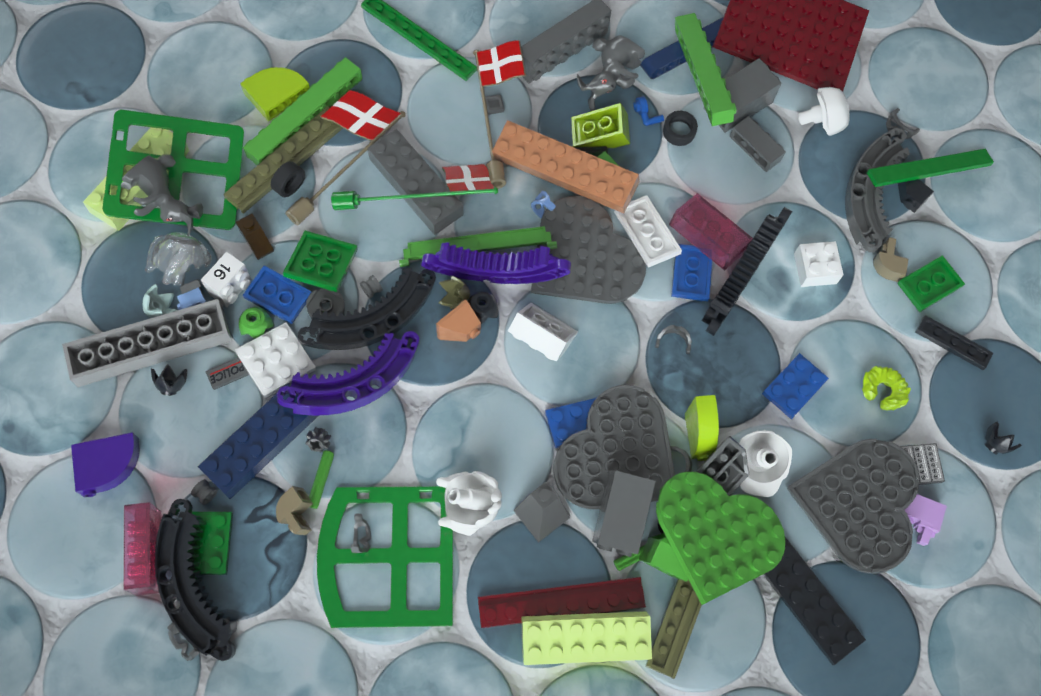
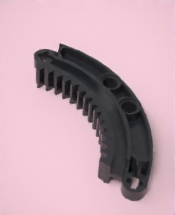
[701,207,793,336]
[298,268,436,350]
[155,499,237,661]

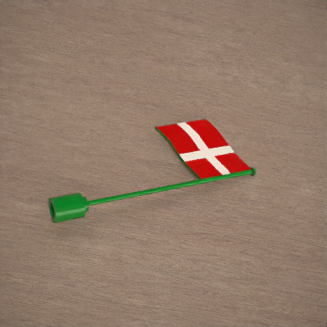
[331,164,498,210]

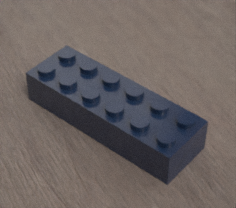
[197,383,318,499]

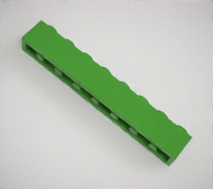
[675,13,736,126]
[243,57,362,165]

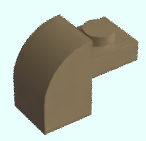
[873,237,908,282]
[276,486,313,535]

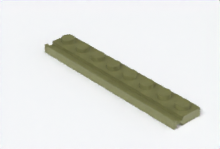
[224,106,343,214]
[645,579,702,679]

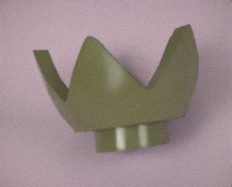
[439,276,470,310]

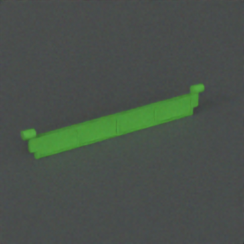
[399,226,557,267]

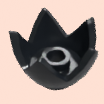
[468,291,498,324]
[151,364,187,396]
[985,421,1022,455]

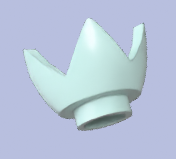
[142,284,177,318]

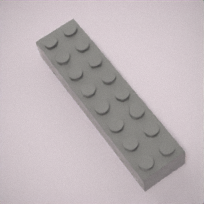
[62,299,232,387]

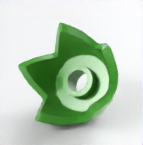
[239,307,274,339]

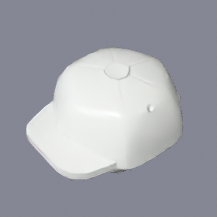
[798,87,850,136]
[739,430,792,497]

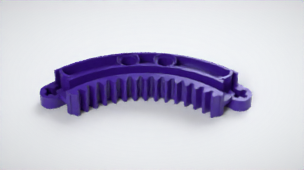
[421,242,571,284]
[277,331,419,416]

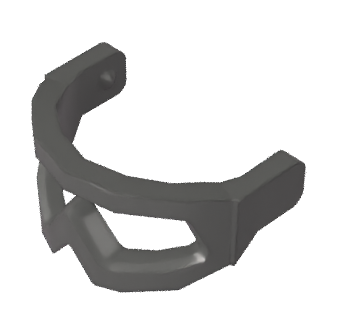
[886,108,920,139]
[655,325,692,354]
[670,446,693,472]
[351,513,371,553]
[167,623,200,661]

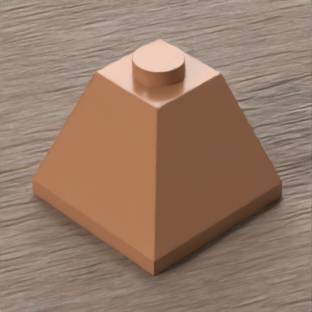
[436,300,481,342]

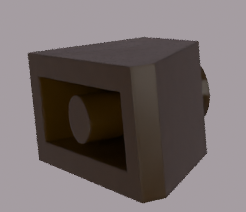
[236,213,274,260]

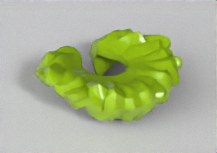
[862,366,911,410]

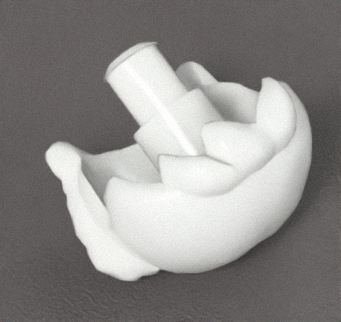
[436,471,502,535]

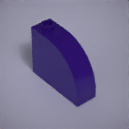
[71,432,140,497]

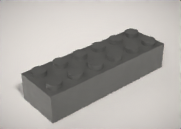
[521,0,612,84]
[367,129,464,235]

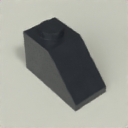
[898,179,934,213]

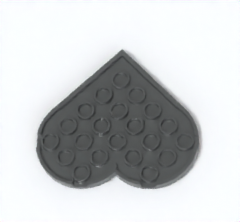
[531,196,646,304]
[553,385,675,510]
[787,439,920,574]

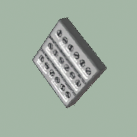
[900,443,945,485]

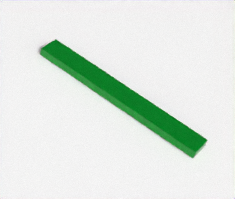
[361,0,477,81]
[867,148,994,187]

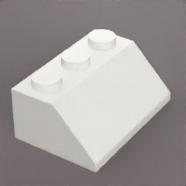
[508,303,578,361]

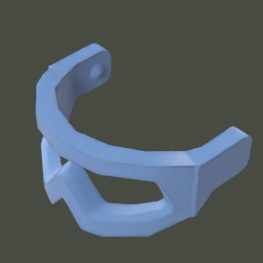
[531,191,556,219]

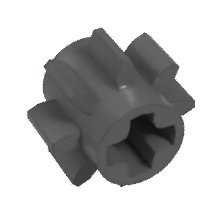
[305,427,331,453]

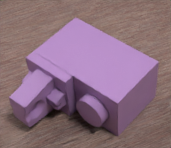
[905,494,947,546]

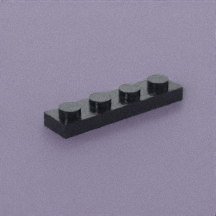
[915,315,993,370]

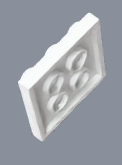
[235,322,316,398]

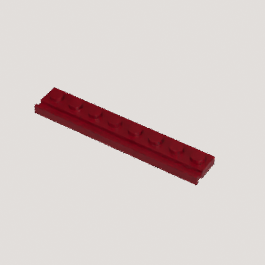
[478,577,646,628]

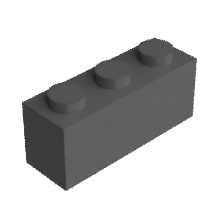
[730,116,786,172]

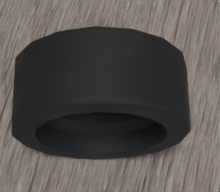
[663,110,698,146]
[270,161,305,198]

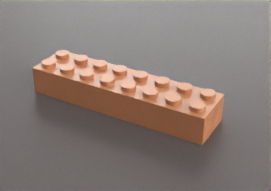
[492,120,640,214]

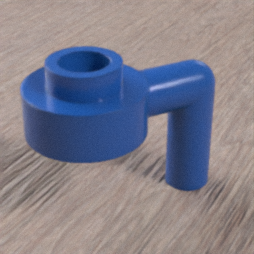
[633,96,664,126]

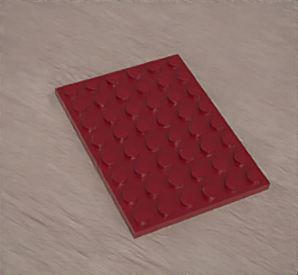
[712,0,869,92]

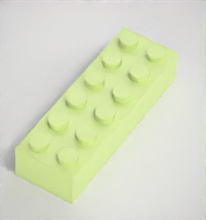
[83,127,189,231]
[521,611,652,665]

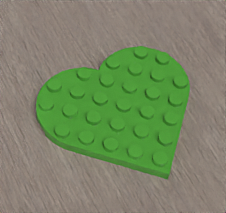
[656,472,785,605]

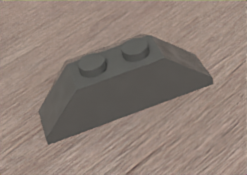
[695,436,750,496]

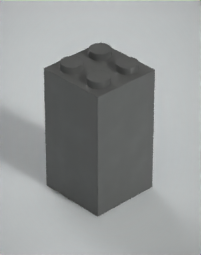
[704,59,782,133]
[592,470,656,557]

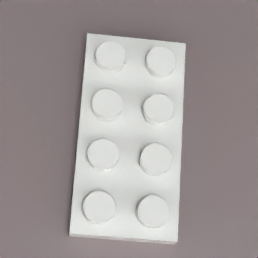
[614,195,682,268]

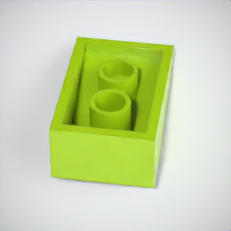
[571,103,630,148]

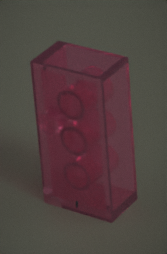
[669,193,753,271]
[124,502,161,596]

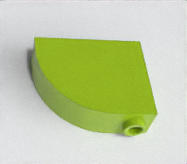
[240,67,310,122]
[685,395,719,461]

